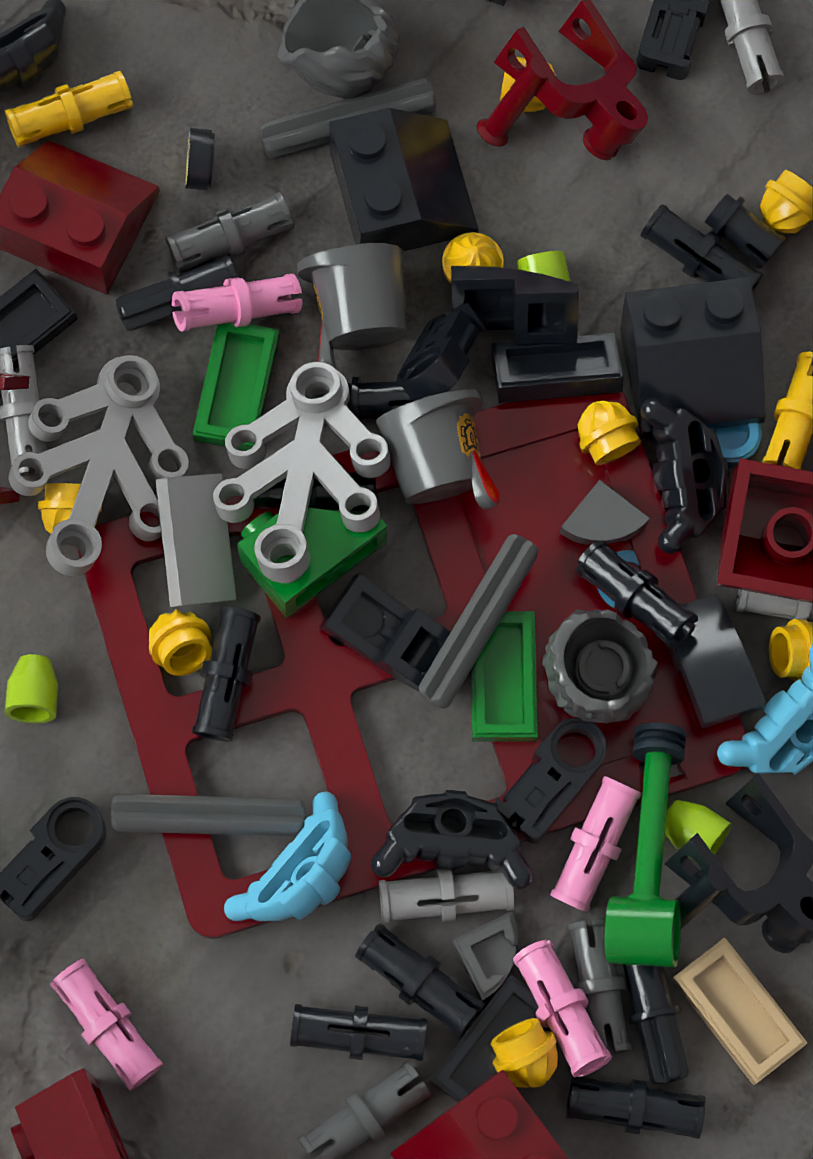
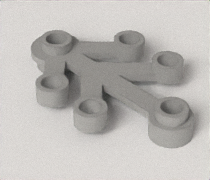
[8,355,189,576]
[213,362,391,583]

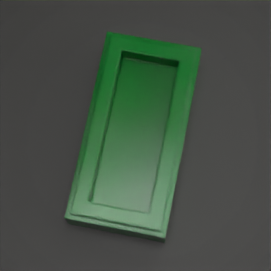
[192,322,280,451]
[471,611,537,742]

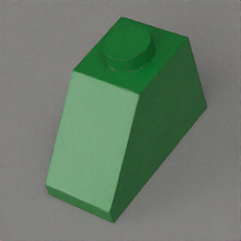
[237,508,387,619]

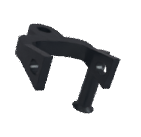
[664,773,813,953]

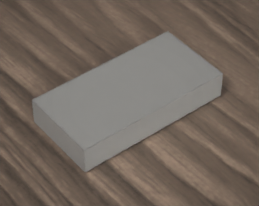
[156,473,236,607]

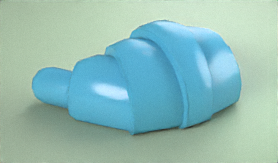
[717,644,813,775]
[224,791,352,922]

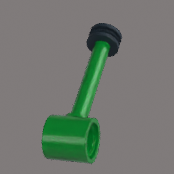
[605,722,687,967]

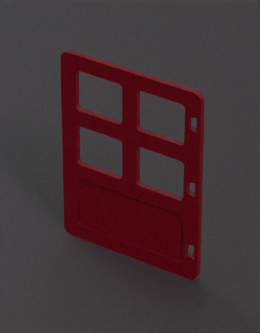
[78,392,746,939]

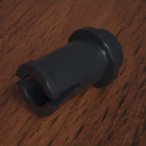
[704,193,786,269]

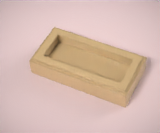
[671,937,807,1085]

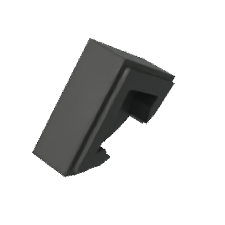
[559,480,650,545]
[452,912,518,1001]

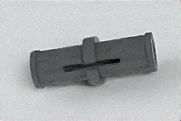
[165,192,294,274]
[568,918,633,1054]
[297,1061,432,1159]

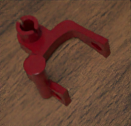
[477,0,648,160]

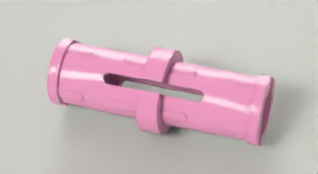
[172,274,302,332]
[550,776,642,913]
[513,940,612,1077]
[50,958,164,1091]

